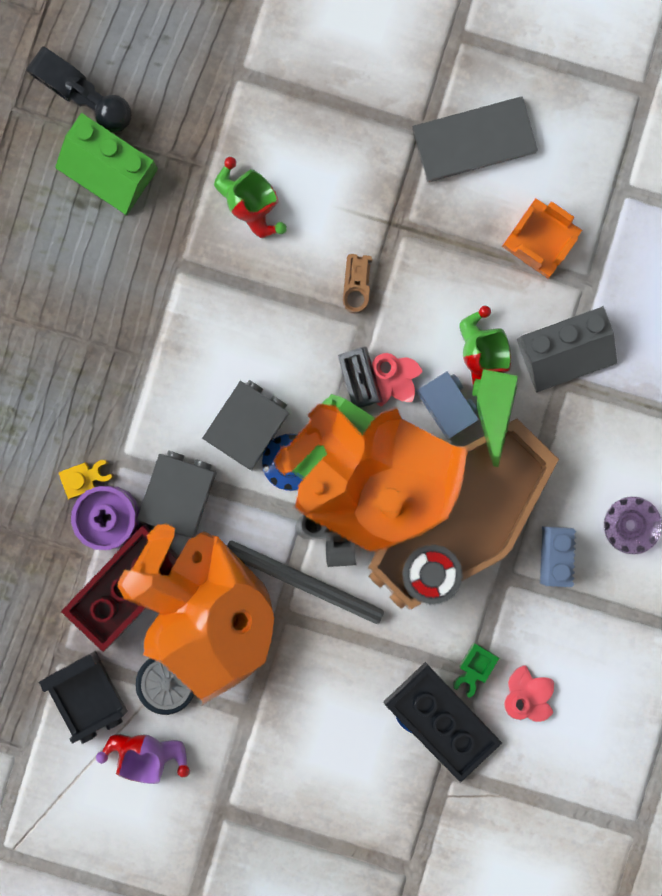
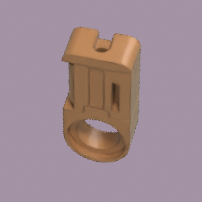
[343,254,373,314]

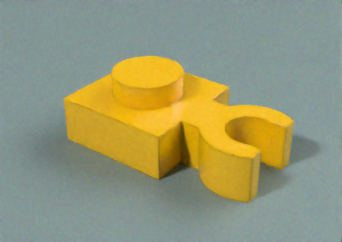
[58,460,114,499]

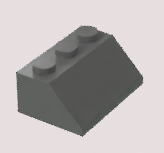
[517,306,617,393]

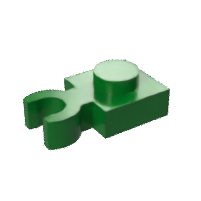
[453,642,500,698]

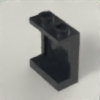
[39,651,127,744]

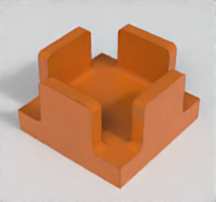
[502,198,583,279]

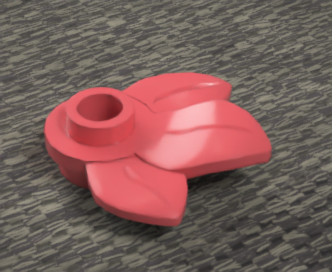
[372,353,423,407]
[504,665,554,722]

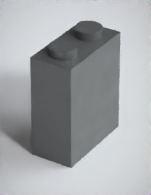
[202,380,290,471]
[137,450,217,538]

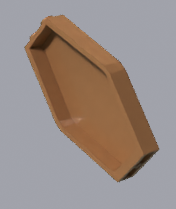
[368,418,559,610]

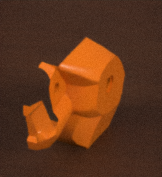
[274,403,467,552]
[117,524,274,706]

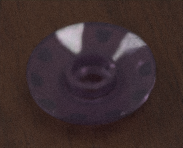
[604,497,662,554]

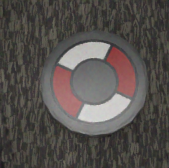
[402,545,463,605]

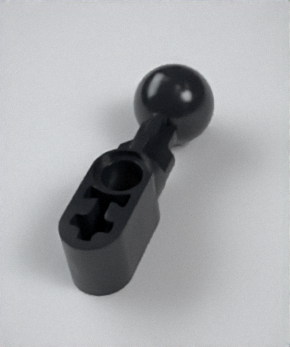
[26,46,132,133]

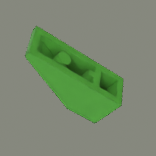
[472,369,518,467]

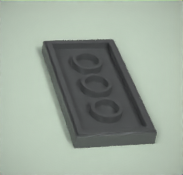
[412,96,538,183]

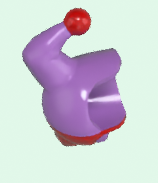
[96,734,190,784]

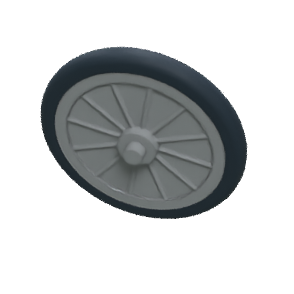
[135,658,195,715]

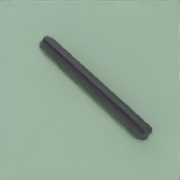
[227,541,384,624]

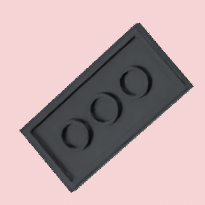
[383,662,502,783]

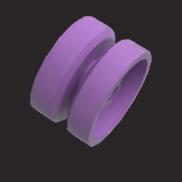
[71,486,141,550]

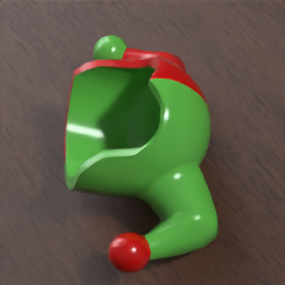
[214,157,287,238]
[459,305,511,387]

